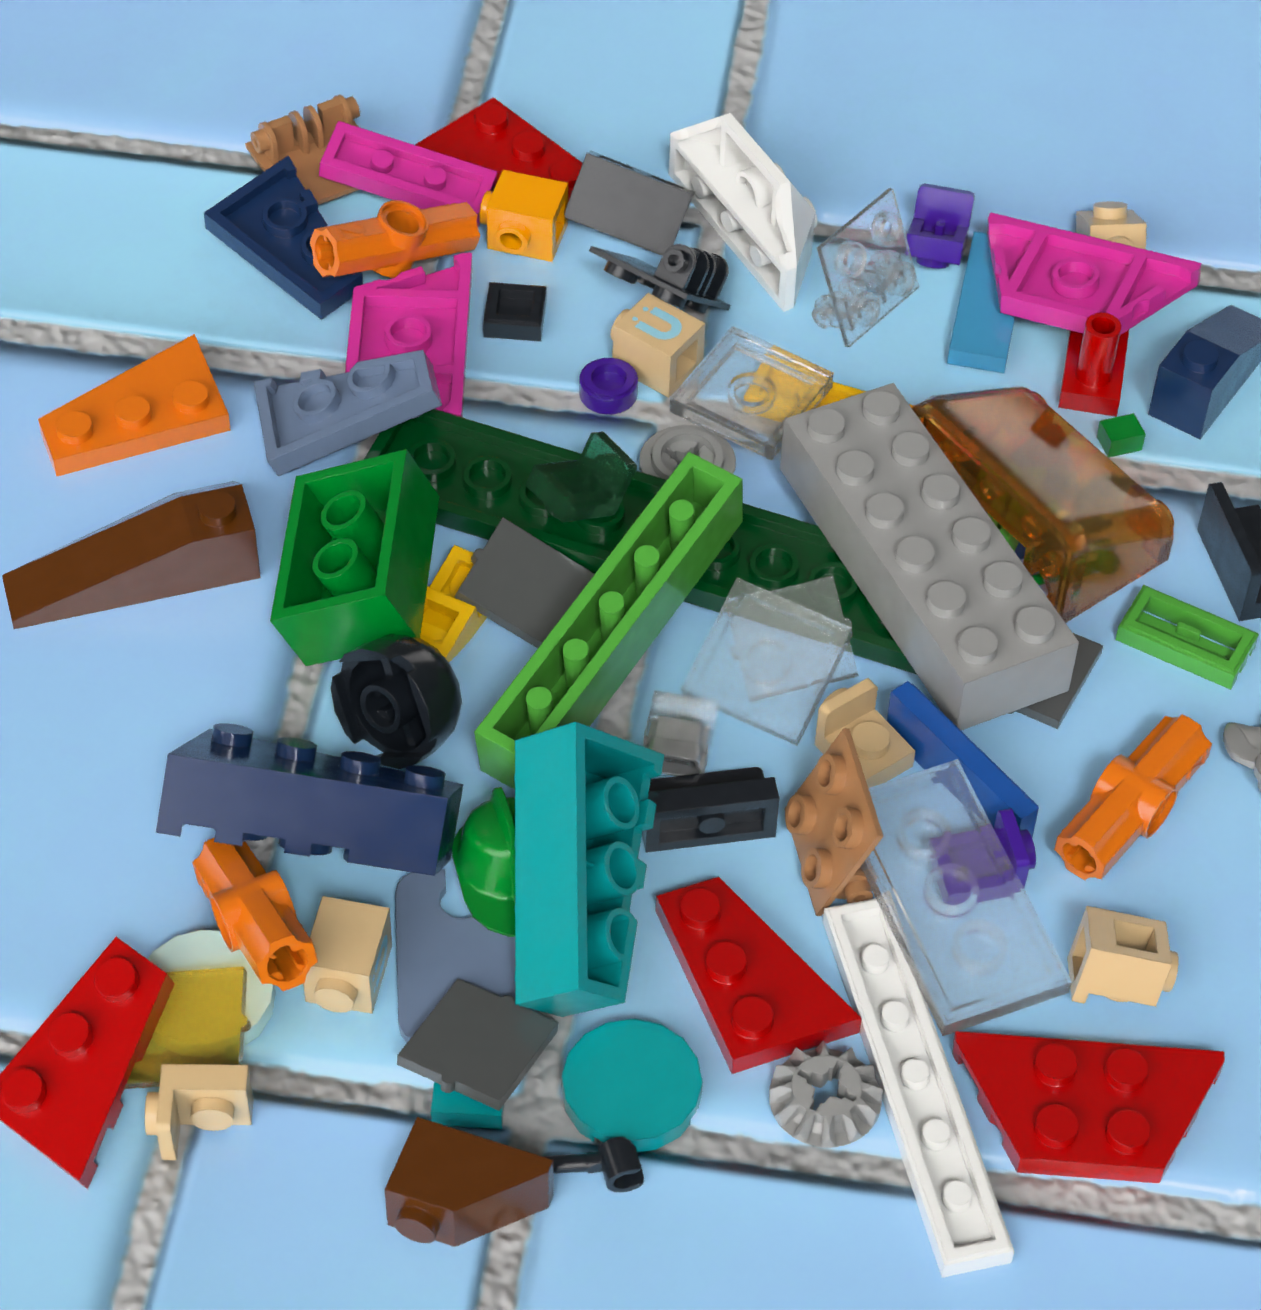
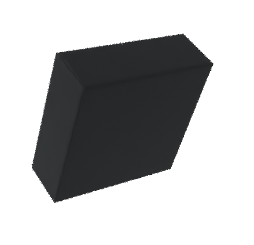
[483,282,547,341]

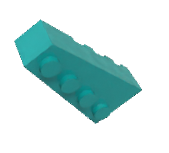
[514,722,664,1017]

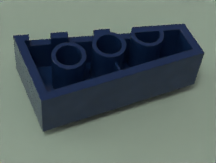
[156,723,464,876]

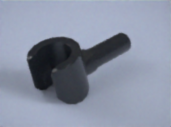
[542,1137,644,1192]

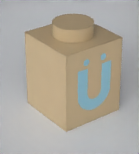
[610,293,705,398]
[303,896,392,1014]

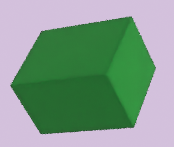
[1097,413,1146,458]

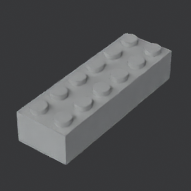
[780,383,1079,730]

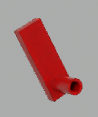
[1058,312,1129,417]

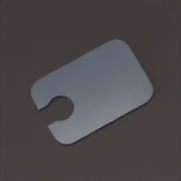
[395,869,537,1043]

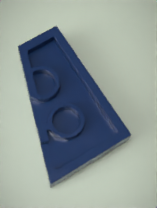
[204,156,363,320]

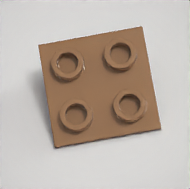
[245,94,360,205]
[784,728,884,916]

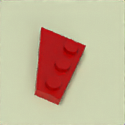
[415,97,583,202]
[655,877,862,1074]
[0,937,175,1189]

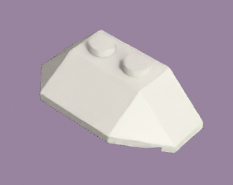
[669,113,817,312]

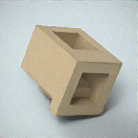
[1067,906,1179,1007]

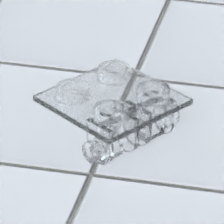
[812,188,920,347]

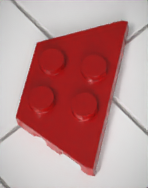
[952,1031,1225,1184]

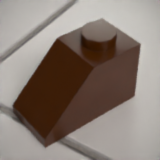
[384,1117,554,1247]

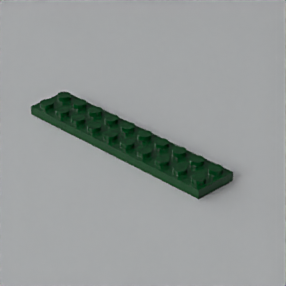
[364,409,917,674]

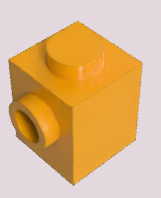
[479,170,568,262]

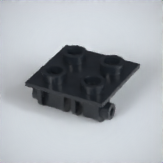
[589,244,731,314]

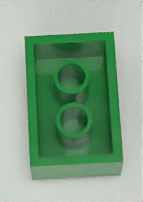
[270,449,440,666]

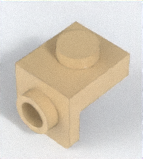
[1076,201,1147,250]

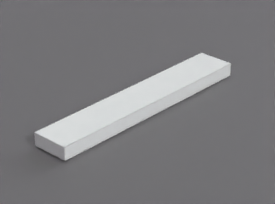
[822,896,1014,1278]

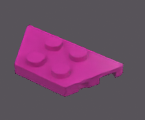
[987,212,1202,335]
[345,253,472,418]

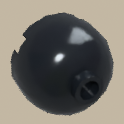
[331,634,462,769]

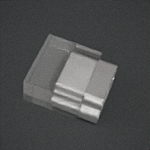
[643,690,718,776]

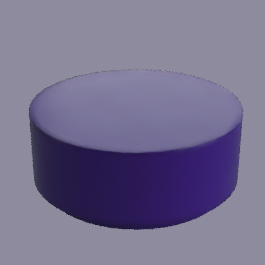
[579,358,638,415]

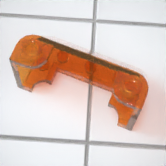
[912,386,1174,623]

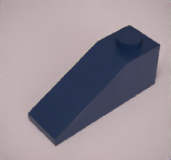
[1148,305,1261,439]

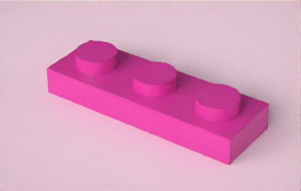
[319,121,497,227]

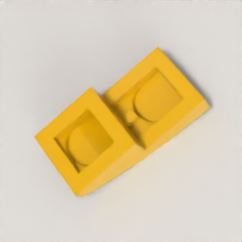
[420,545,487,662]

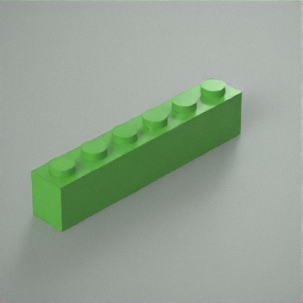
[474,452,743,790]

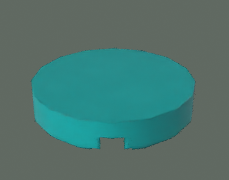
[561,1019,703,1152]

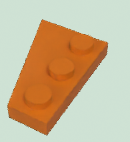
[38,334,231,477]

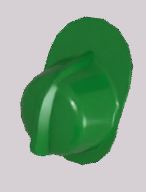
[452,787,515,937]

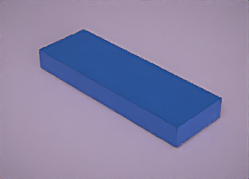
[887,681,1039,838]

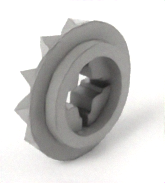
[639,425,736,480]
[769,1041,883,1148]

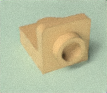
[815,678,915,792]
[145,1064,254,1160]

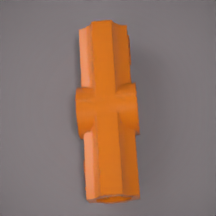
[310,200,480,278]
[1054,714,1212,880]
[192,837,318,991]

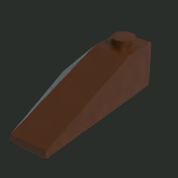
[2,481,261,629]

